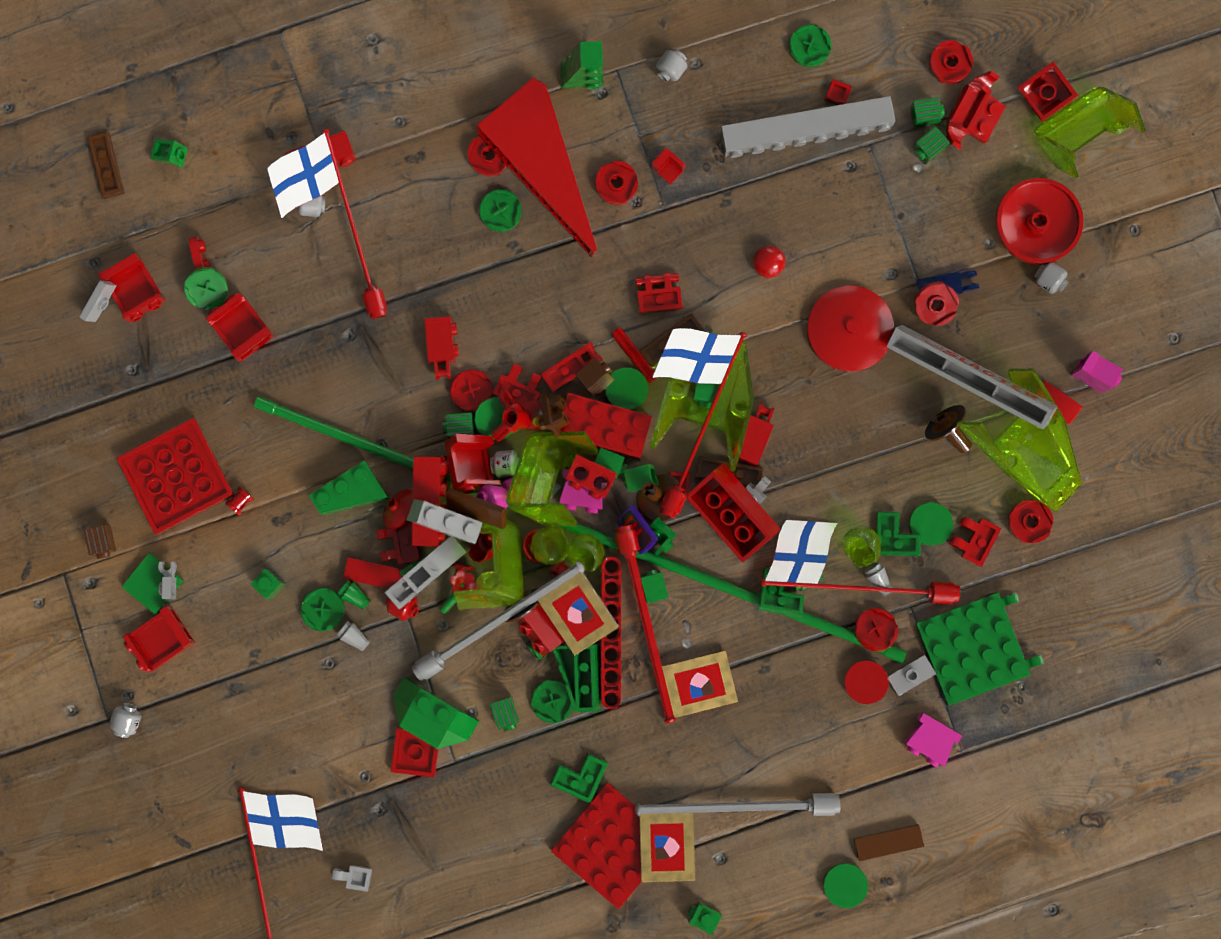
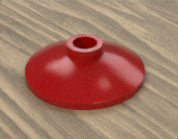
[382,489,413,529]

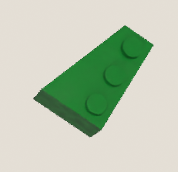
[560,41,604,90]
[308,460,390,516]
[552,644,601,712]

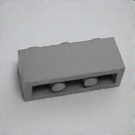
[407,499,482,544]

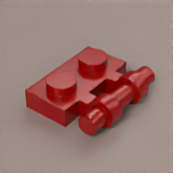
[636,272,683,314]

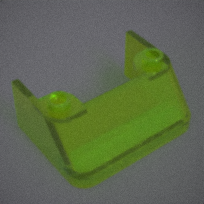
[1034,87,1146,179]
[506,432,599,526]
[454,514,524,610]

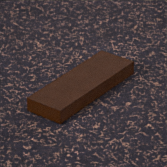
[87,131,125,199]
[639,313,704,368]
[695,456,763,487]
[445,489,507,529]
[853,824,924,861]

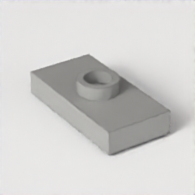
[80,280,117,322]
[888,655,936,696]

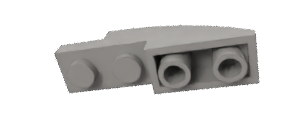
[385,536,466,609]

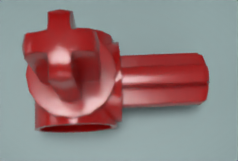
[491,390,531,442]

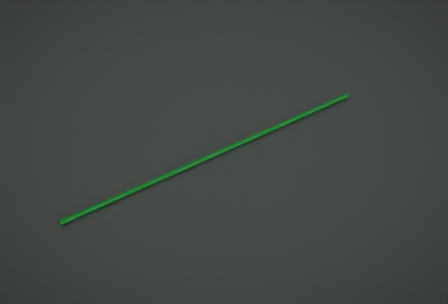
[254,396,907,663]

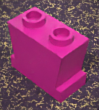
[1071,351,1123,394]
[559,469,607,514]
[903,713,962,768]

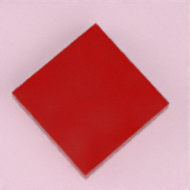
[391,728,439,778]

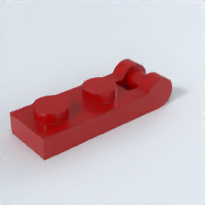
[541,342,603,393]

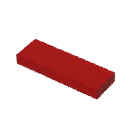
[343,558,403,589]

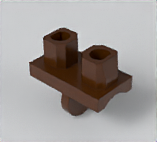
[532,393,569,437]

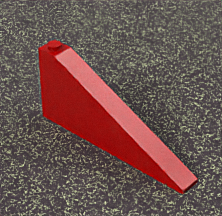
[476,77,597,258]

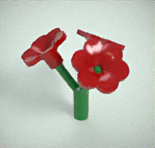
[439,562,489,614]

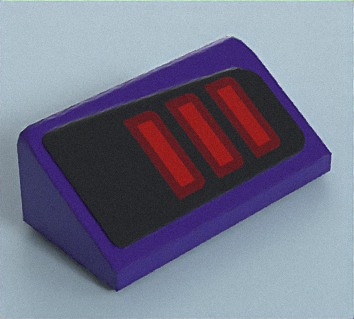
[617,505,658,554]

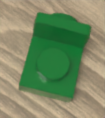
[150,138,188,168]
[650,517,677,556]
[687,901,722,935]

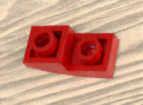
[1035,380,1083,425]

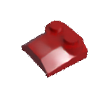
[1017,61,1079,122]

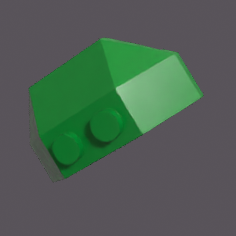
[393,677,480,749]

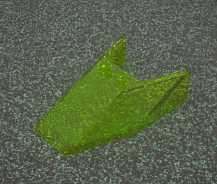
[650,332,754,472]
[956,368,1083,512]

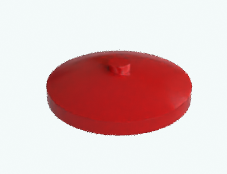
[995,178,1084,265]
[807,285,894,372]

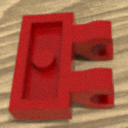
[492,363,542,409]
[949,517,1002,567]
[376,521,420,565]

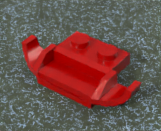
[946,71,1006,150]

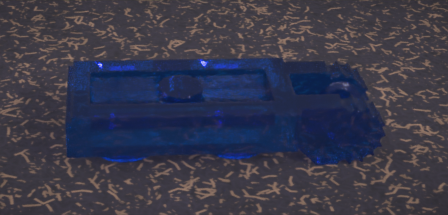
[916,270,980,295]

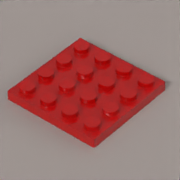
[116,418,235,535]
[551,782,642,910]

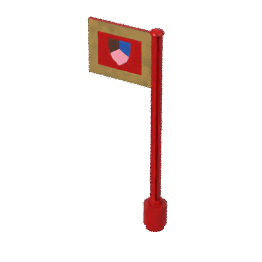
[614,524,738,723]

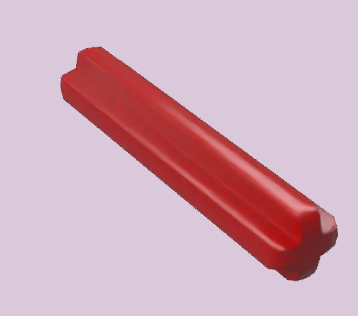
[612,327,657,383]

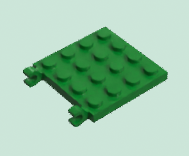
[915,592,1044,706]

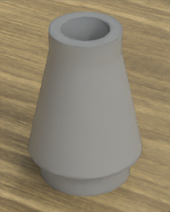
[864,562,892,597]
[337,621,370,651]

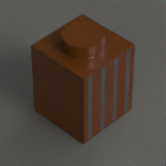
[576,358,615,397]
[83,525,116,559]

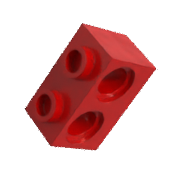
[566,455,617,500]

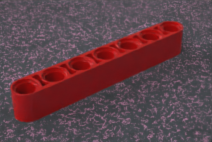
[601,556,621,709]

